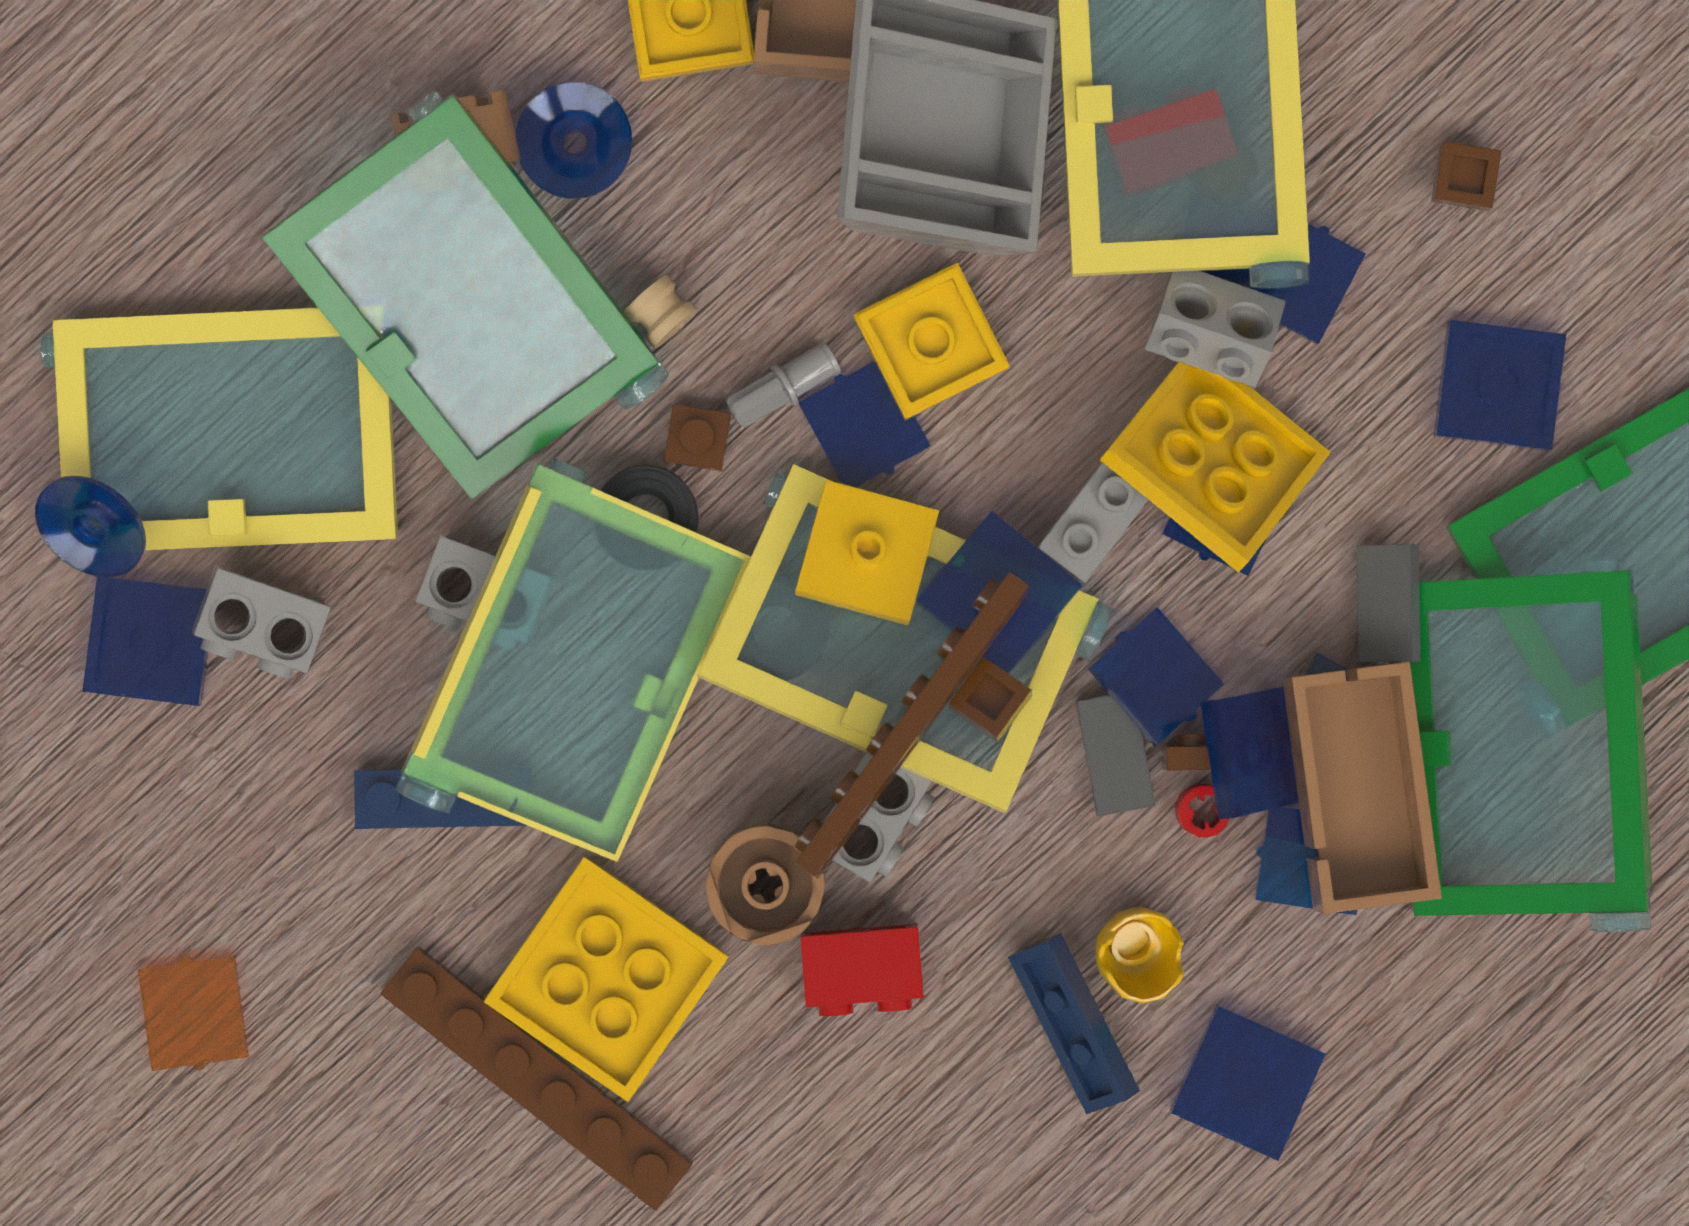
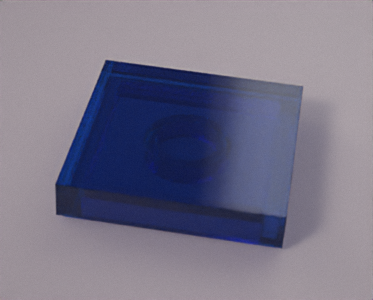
[1433,320,1567,451]
[916,511,1083,674]
[82,576,209,706]
[1201,686,1299,819]
[1170,1004,1325,1161]

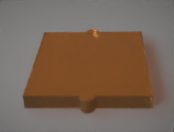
[138,956,249,1071]

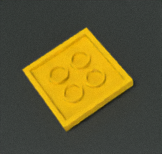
[1100,362,1331,573]
[484,856,729,1102]

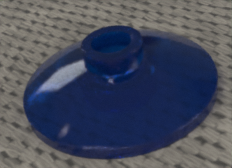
[516,82,632,199]
[35,476,146,577]

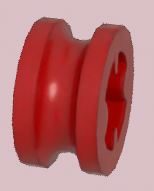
[1175,784,1231,838]

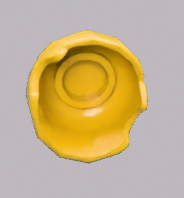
[1095,906,1184,1004]

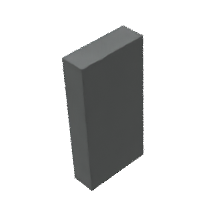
[1356,544,1421,662]
[1076,691,1155,816]

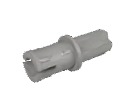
[727,341,841,427]

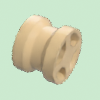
[624,275,698,349]

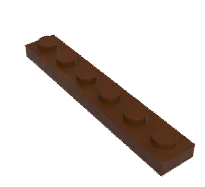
[795,572,1029,879]
[380,946,693,1211]

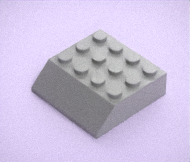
[837,0,1057,256]

